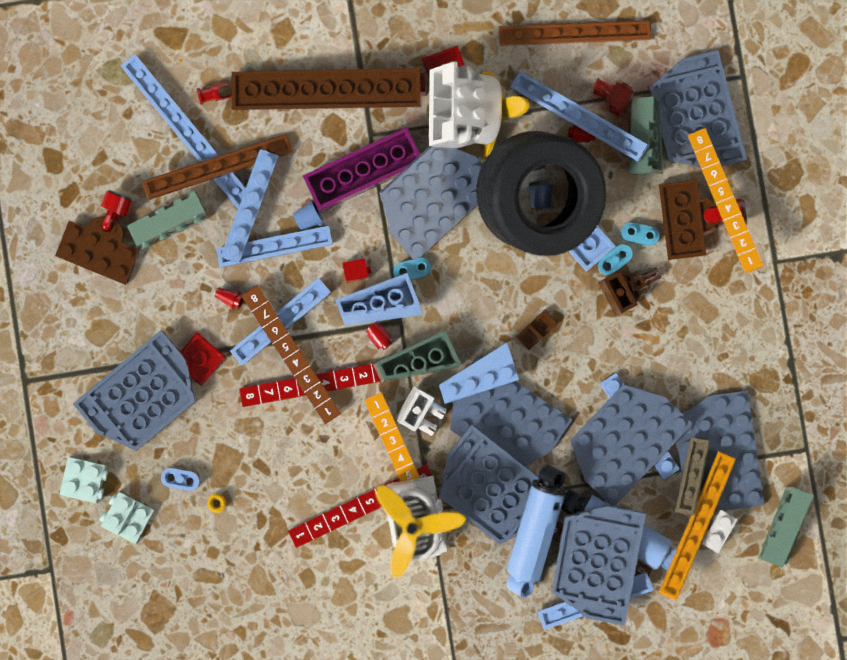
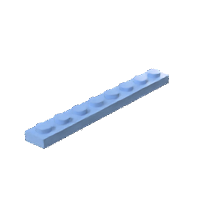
[510,71,649,162]

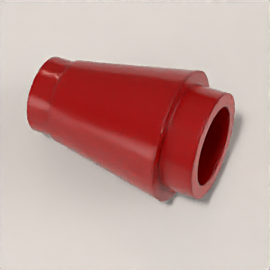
[214,287,244,310]

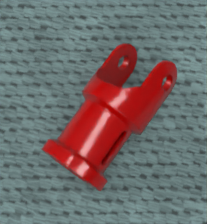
[197,82,232,105]

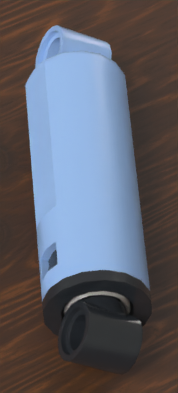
[507,464,566,598]
[561,489,676,571]

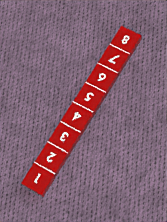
[239,363,381,407]
[288,464,435,548]

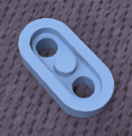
[161,468,200,491]

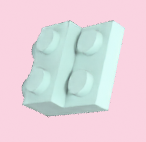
[59,457,108,503]
[100,492,155,544]

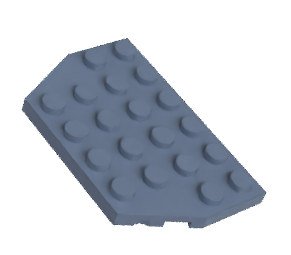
[649,50,747,168]
[379,146,483,261]
[73,330,196,451]
[450,355,572,466]
[570,384,693,506]
[677,391,764,510]
[439,424,539,544]
[552,505,646,626]

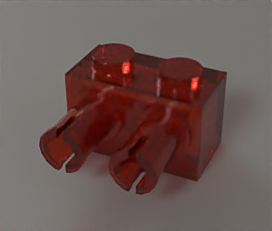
[593,78,634,119]

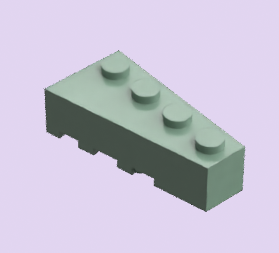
[629,96,663,176]
[127,190,208,249]
[373,330,462,383]
[758,487,814,568]

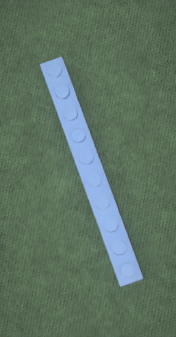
[121,54,245,209]

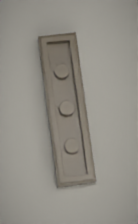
[675,437,710,516]

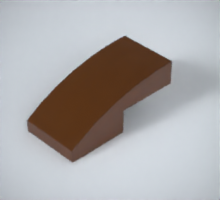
[516,309,558,350]

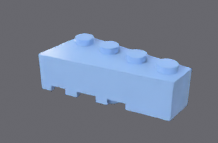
[335,273,423,326]
[439,343,519,404]

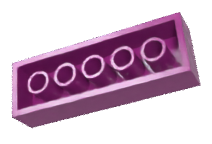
[303,127,420,213]

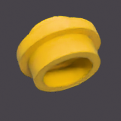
[207,494,226,513]

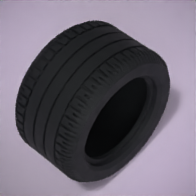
[476,131,607,256]

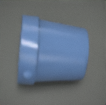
[528,184,553,208]
[293,200,323,230]

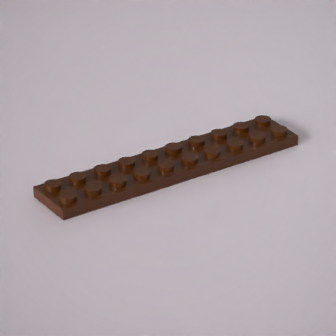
[232,68,421,110]

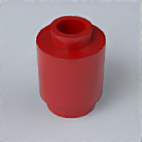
[568,124,595,143]
[365,321,393,350]

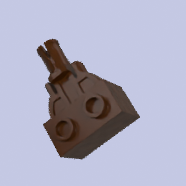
[598,267,661,316]

